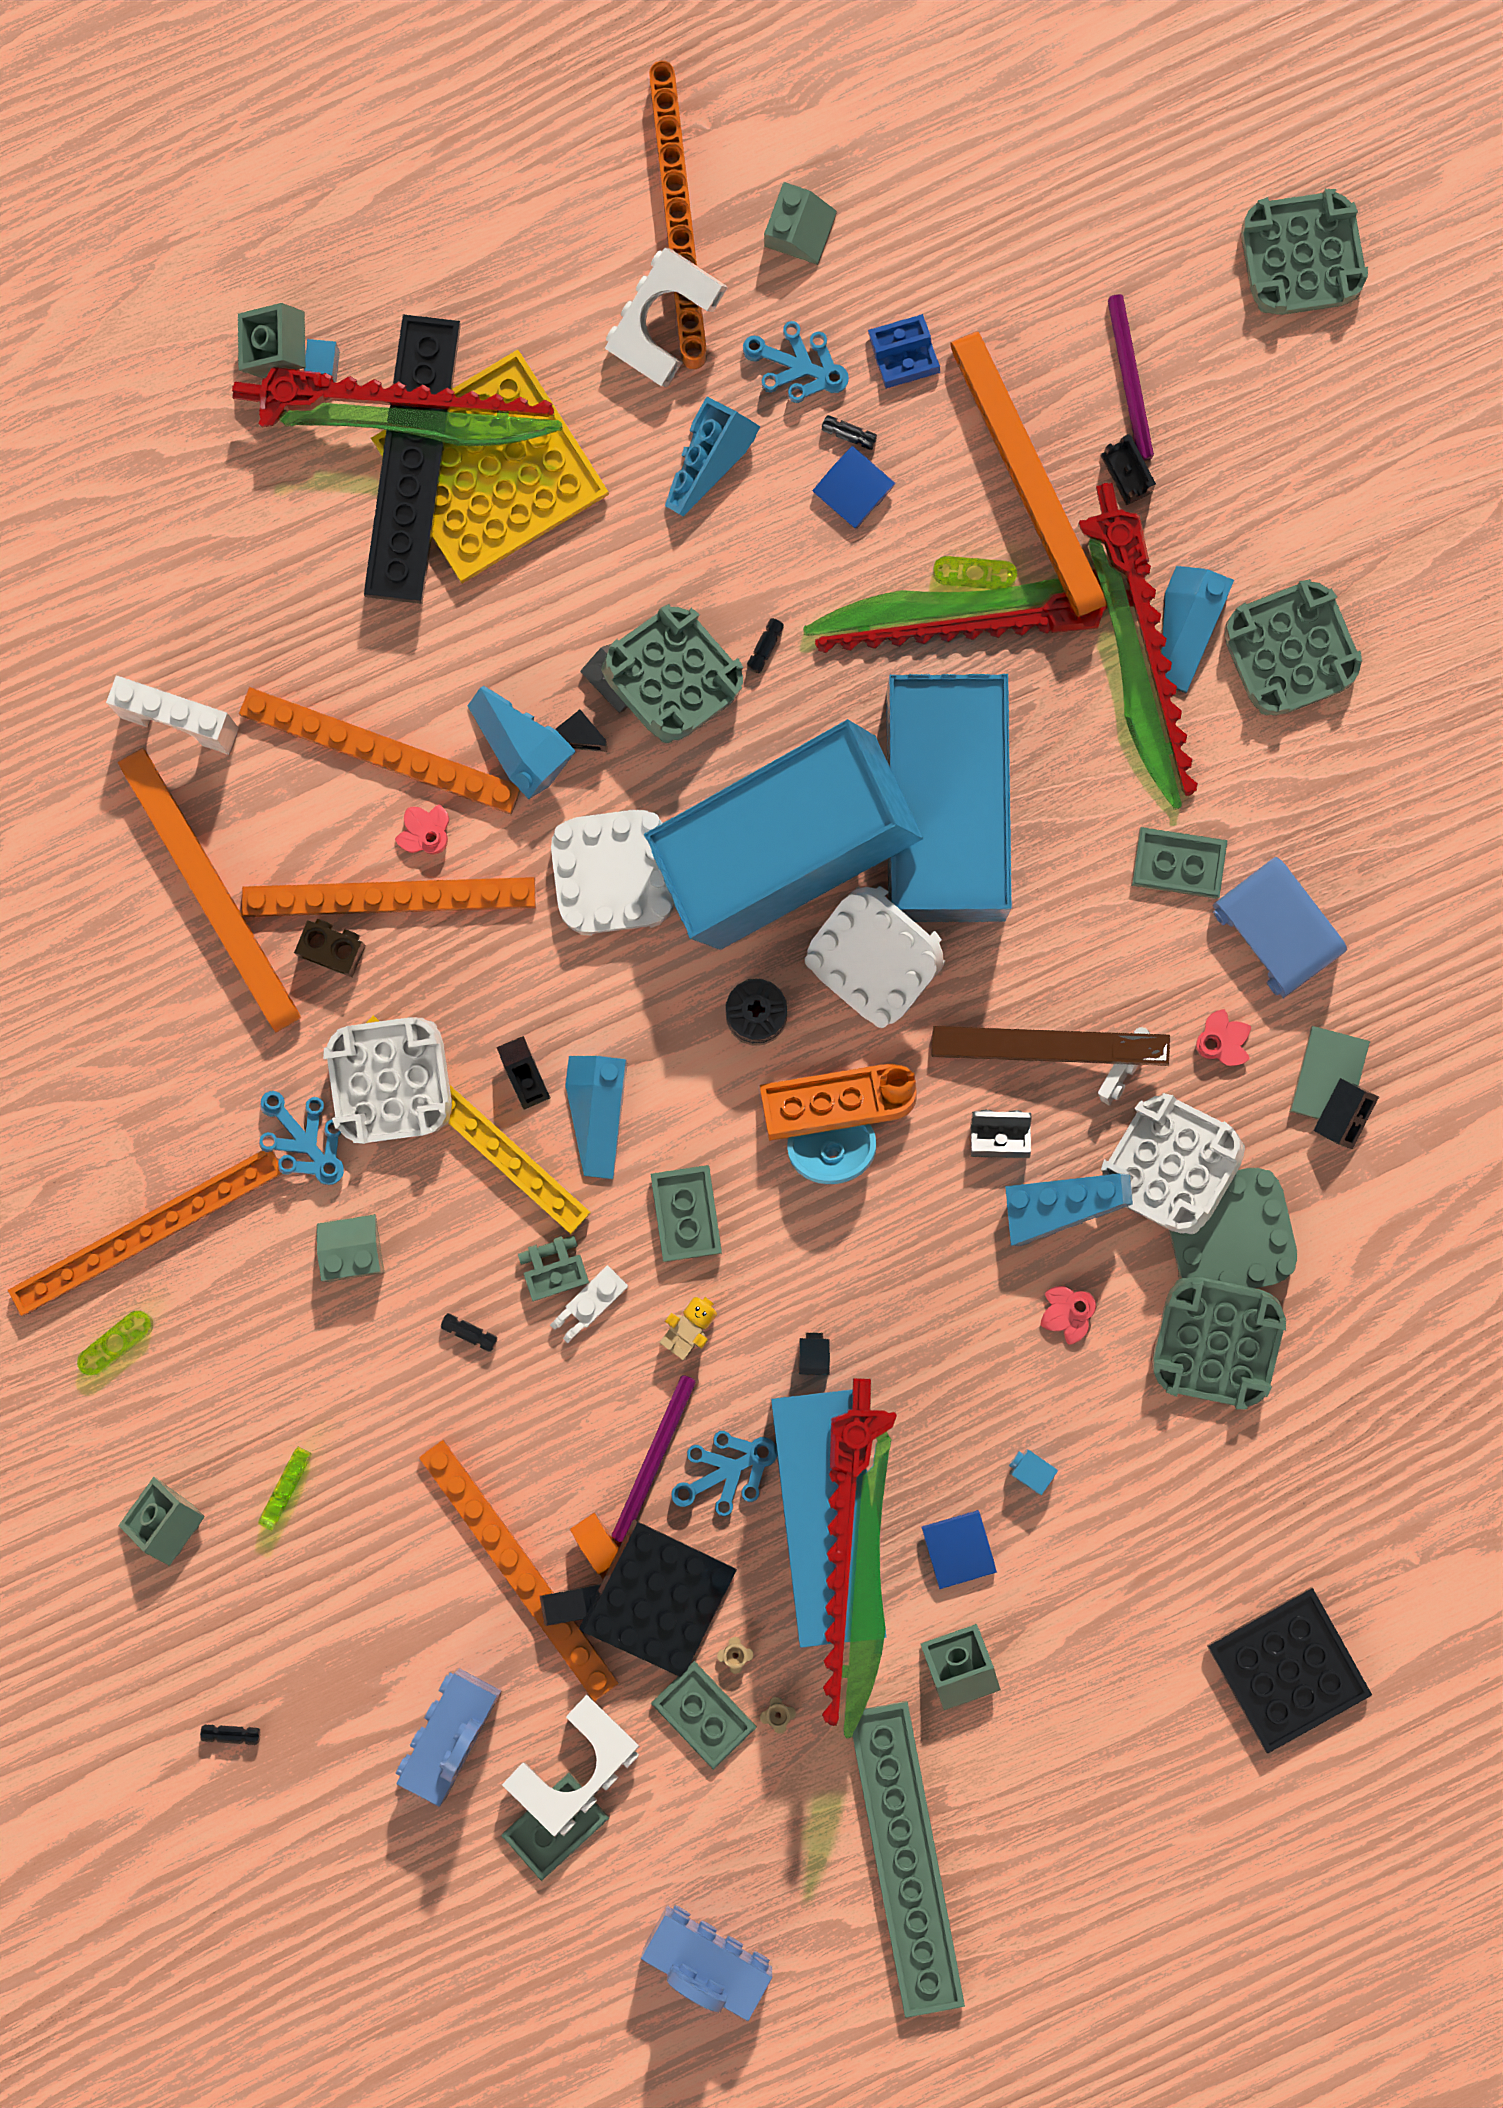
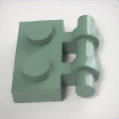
[518,1235,589,1302]

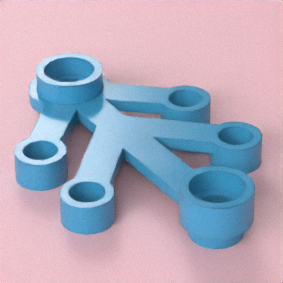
[743,321,849,403]
[259,1091,344,1185]
[671,1431,778,1516]

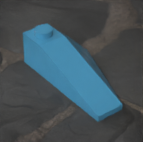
[665,396,761,517]

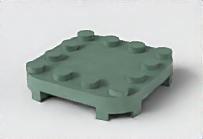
[1241,189,1368,315]
[1224,579,1362,716]
[601,604,743,743]
[1169,1168,1297,1288]
[1152,1277,1286,1409]

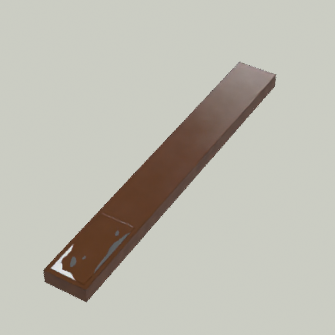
[931,1026,1170,1066]

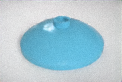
[787,1124,876,1184]

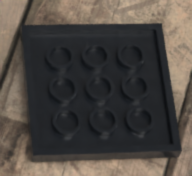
[579,1519,737,1677]
[1207,1587,1372,1754]

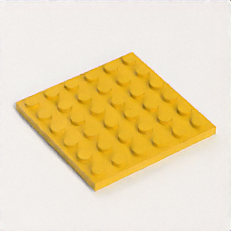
[371,349,609,584]

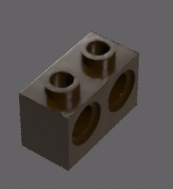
[294,919,366,978]

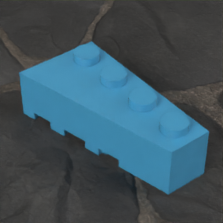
[1005,1173,1133,1246]

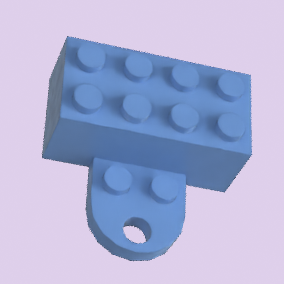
[395,1668,502,1807]
[641,1905,772,2021]

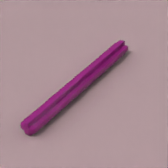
[1108,294,1154,461]
[612,1375,696,1543]

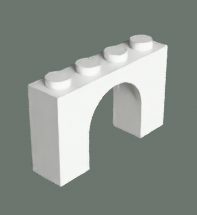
[605,248,728,387]
[106,675,239,755]
[502,1695,640,1837]

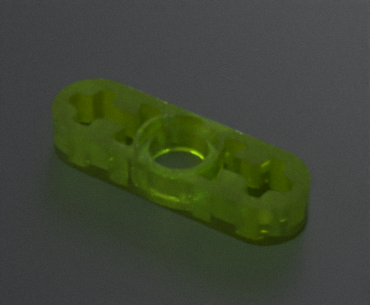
[933,556,1017,590]
[77,1311,153,1376]
[258,1446,312,1531]

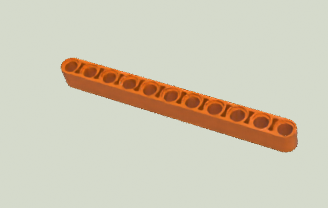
[649,60,707,369]
[950,331,1106,617]
[118,748,302,1033]

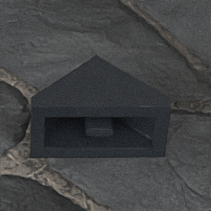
[555,709,608,752]

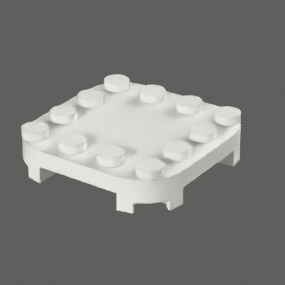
[551,810,675,936]
[805,886,945,1028]
[323,1017,452,1144]
[1101,1093,1245,1234]

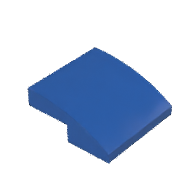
[868,314,940,389]
[812,446,896,528]
[921,1510,997,1589]

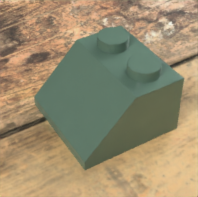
[764,182,837,265]
[317,1214,384,1282]
[118,1477,205,1566]
[921,1624,1001,1710]

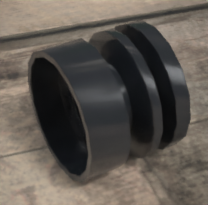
[725,979,787,1046]

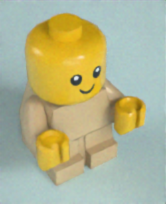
[659,1297,717,1361]

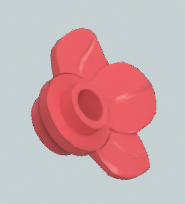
[395,805,449,854]
[1196,1009,1251,1066]
[1041,1286,1096,1345]

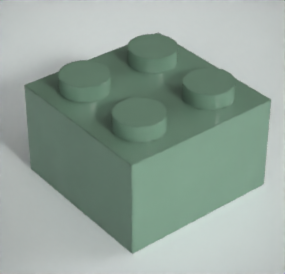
[238,303,306,378]

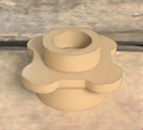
[717,1637,753,1674]
[760,1697,796,1734]

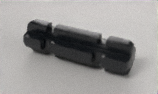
[822,415,877,450]
[747,618,784,673]
[441,1313,498,1352]
[200,1724,261,1745]

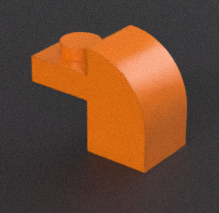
[570,1512,619,1579]

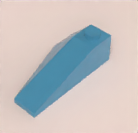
[1161,566,1234,693]
[467,686,576,799]
[565,1056,628,1179]

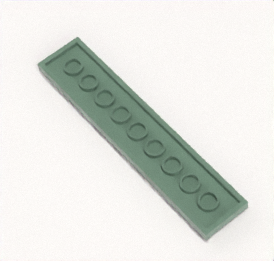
[848,1701,965,2018]

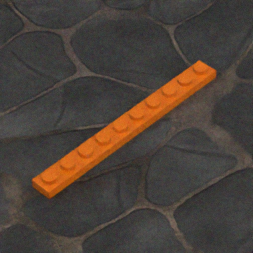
[239,687,520,815]
[242,877,536,917]
[8,1146,282,1316]
[419,1440,619,1702]

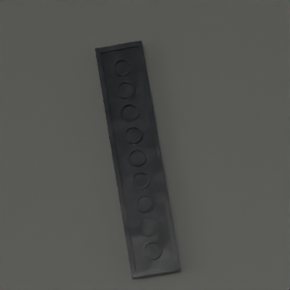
[364,314,461,604]

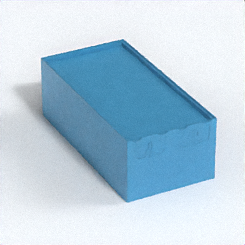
[886,674,1012,922]
[644,719,923,950]
[771,1389,887,1648]

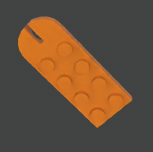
[759,1064,917,1141]

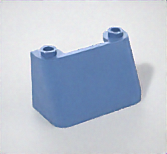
[1212,857,1347,998]

